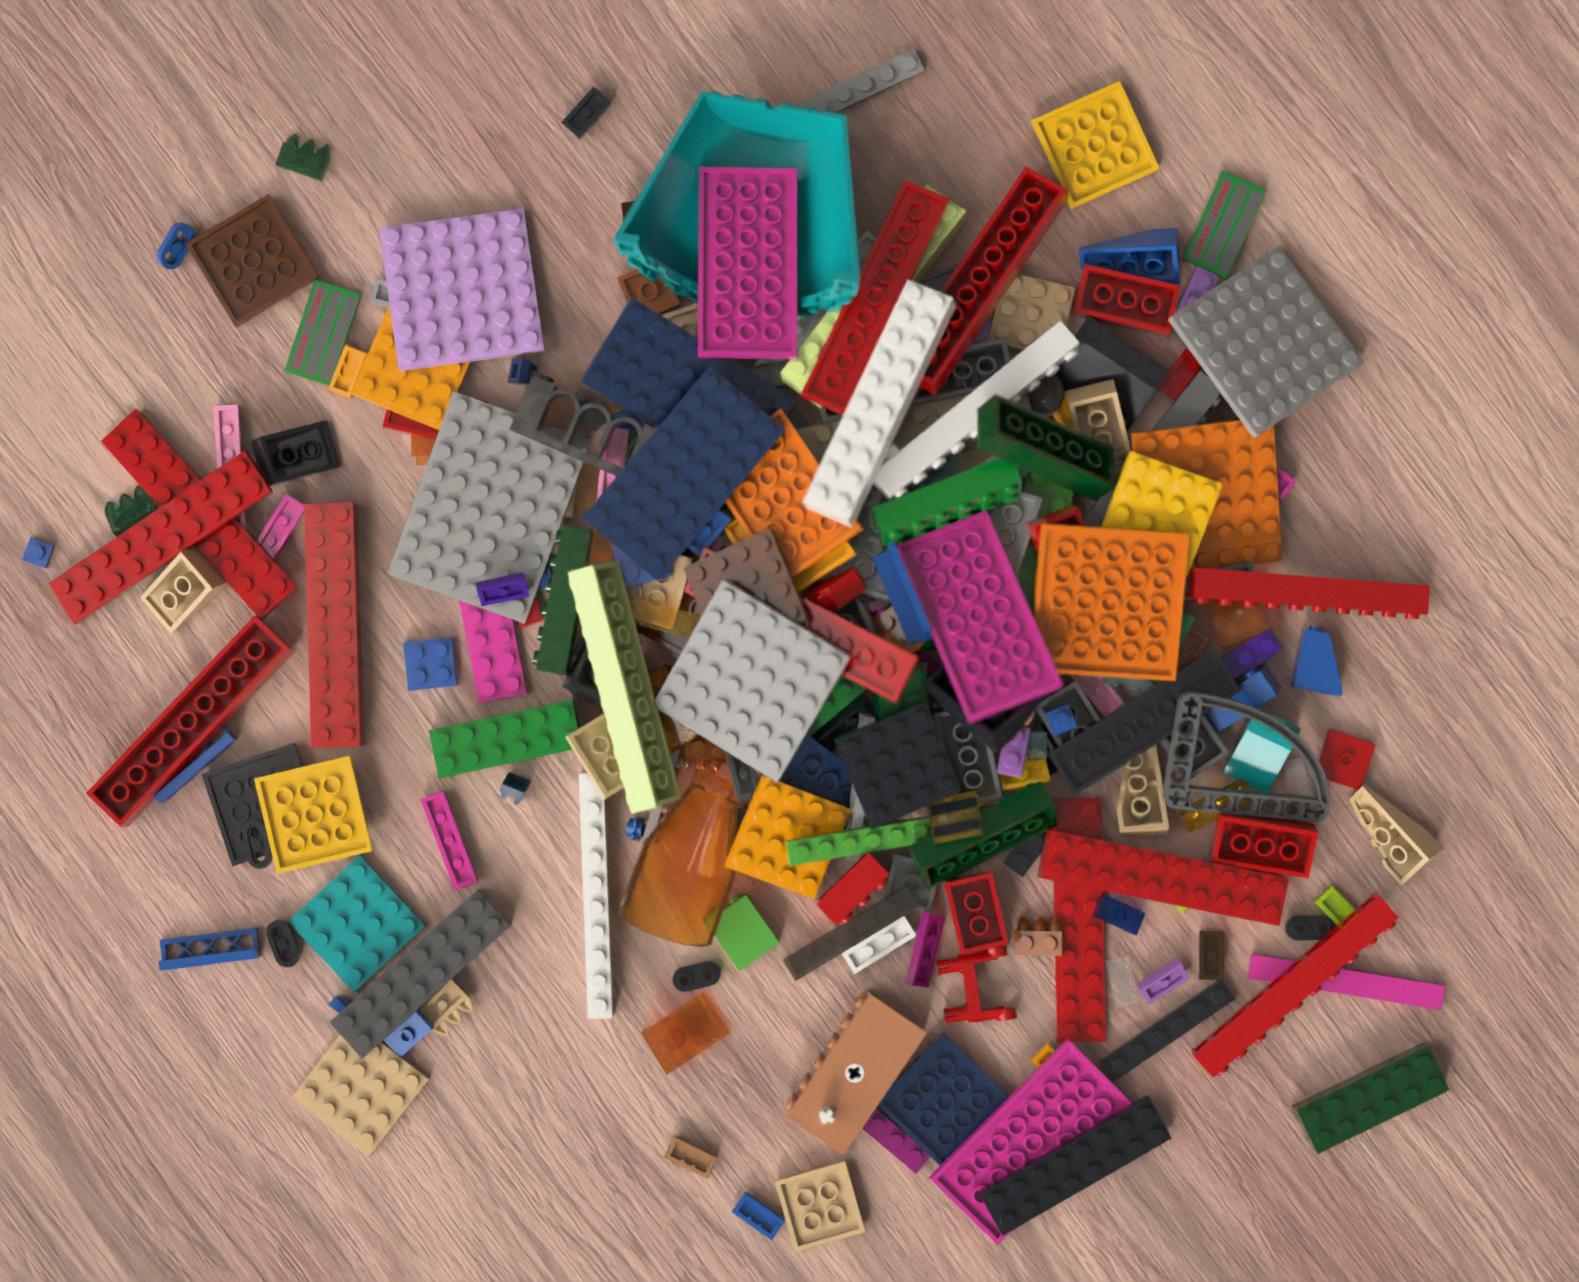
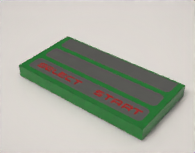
[1182,171,1266,280]
[284,279,362,386]

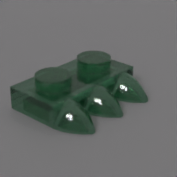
[275,133,331,182]
[105,485,157,537]

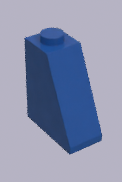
[1290,625,1343,696]

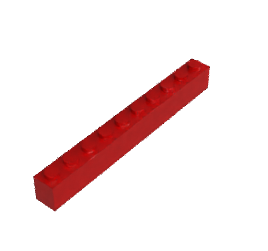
[1187,568,1430,619]
[1191,892,1399,1078]

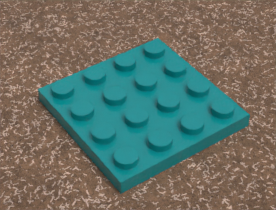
[288,854,426,992]

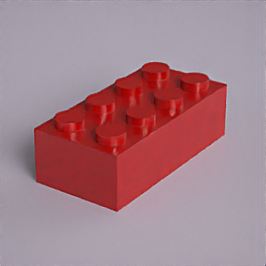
[1072,264,1181,337]
[1209,813,1318,878]

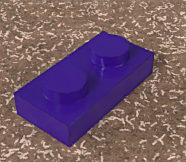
[476,572,530,606]

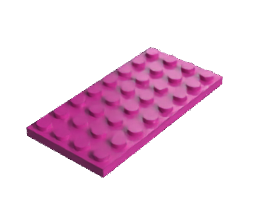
[698,167,797,359]
[896,510,1062,724]
[929,1038,1132,1245]

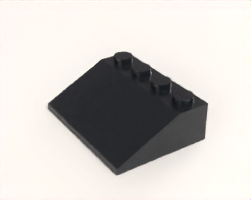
[1055,316,1169,432]
[925,665,1047,754]

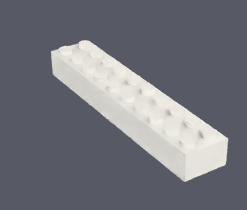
[803,280,956,528]

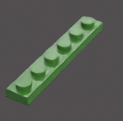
[785,816,931,866]

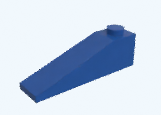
[1079,228,1181,285]

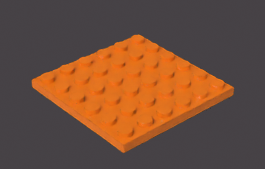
[1132,419,1282,569]
[1033,523,1190,681]

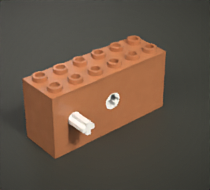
[785,990,927,1156]

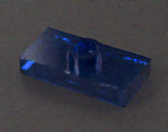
[1093,894,1145,936]

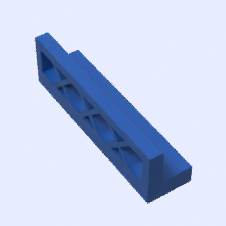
[872,542,932,647]
[154,725,238,804]
[158,928,261,971]

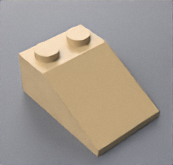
[1066,379,1131,460]
[140,547,227,634]

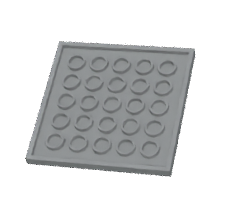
[1168,245,1365,439]
[654,579,851,782]

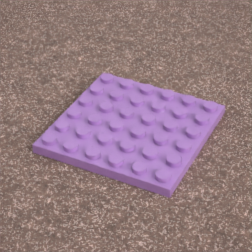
[379,208,544,372]

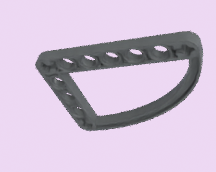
[1162,690,1330,822]

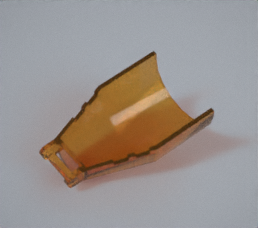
[617,765,738,947]

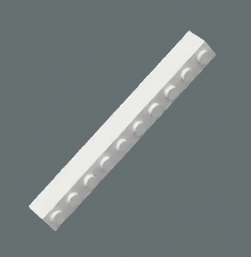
[873,321,1080,501]
[579,773,614,1019]

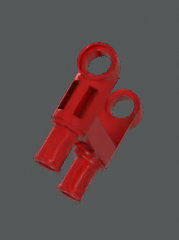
[936,945,1018,1024]

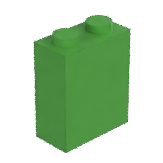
[706,893,780,971]

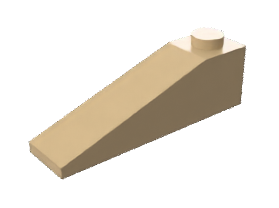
[1116,745,1169,838]
[1349,785,1444,886]

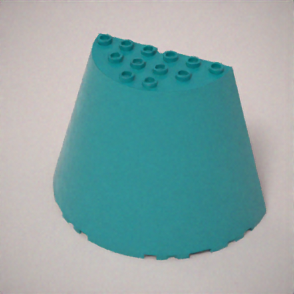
[614,91,860,318]

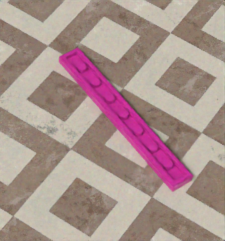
[1247,954,1445,1010]

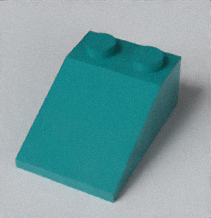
[1222,713,1301,792]

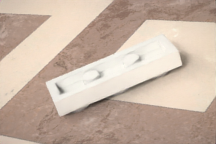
[842,915,916,974]

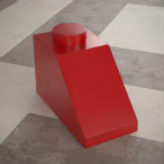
[807,567,867,612]

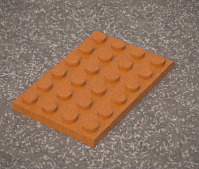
[726,409,864,579]

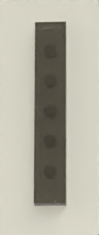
[783,884,920,981]

